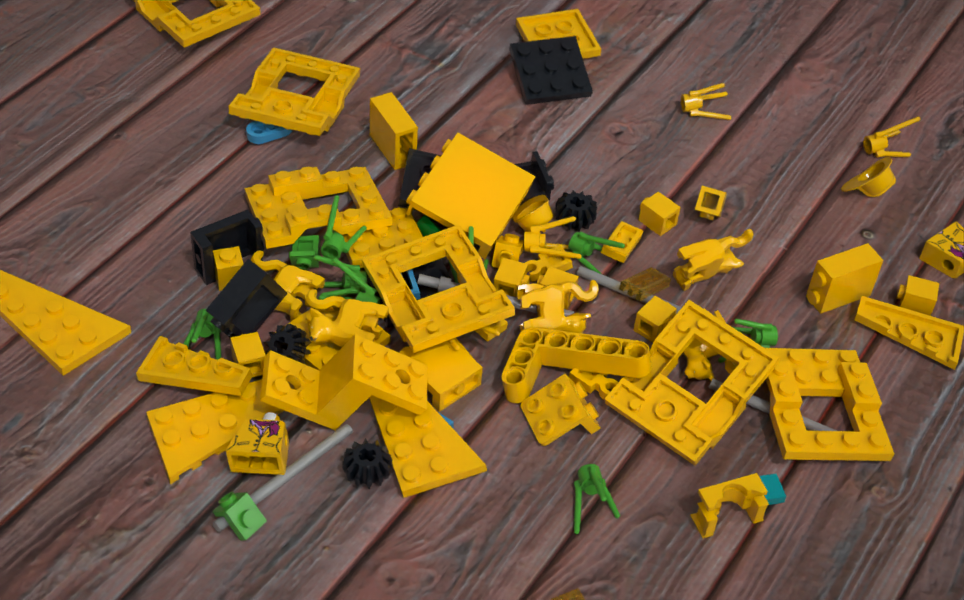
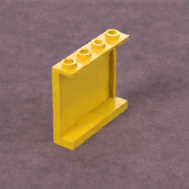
[406,132,535,259]

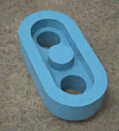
[246,121,293,144]

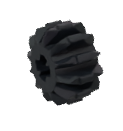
[555,190,597,231]
[263,324,312,364]
[342,438,392,489]

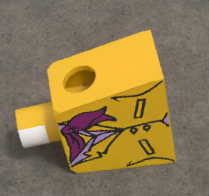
[919,222,964,278]
[226,412,289,475]

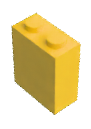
[369,92,418,170]
[806,243,884,314]

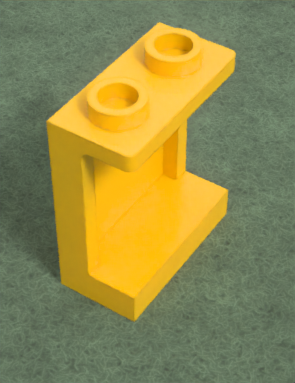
[399,341,483,412]

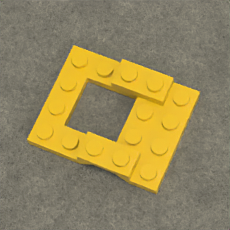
[133,0,261,48]
[229,47,360,136]
[244,167,393,249]
[362,225,515,353]
[604,300,780,466]
[766,348,895,461]

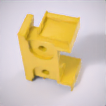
[690,473,769,539]

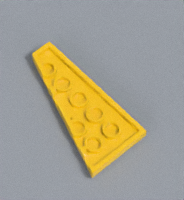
[0,270,131,376]
[369,377,487,498]
[146,379,295,484]

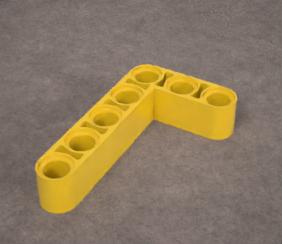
[501,327,651,403]

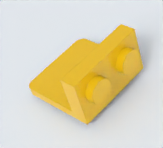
[521,373,601,446]

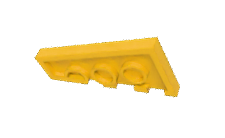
[855,296,964,370]
[136,336,252,396]

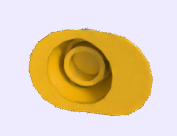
[841,157,896,197]
[512,195,553,233]

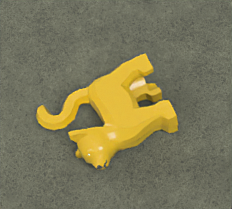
[673,229,753,291]
[251,250,325,321]
[516,280,599,333]
[306,289,389,347]
[683,308,737,382]

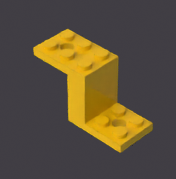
[260,334,427,430]

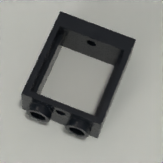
[205,259,288,338]

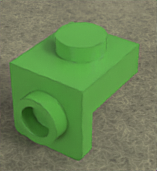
[289,235,320,270]
[212,492,267,540]

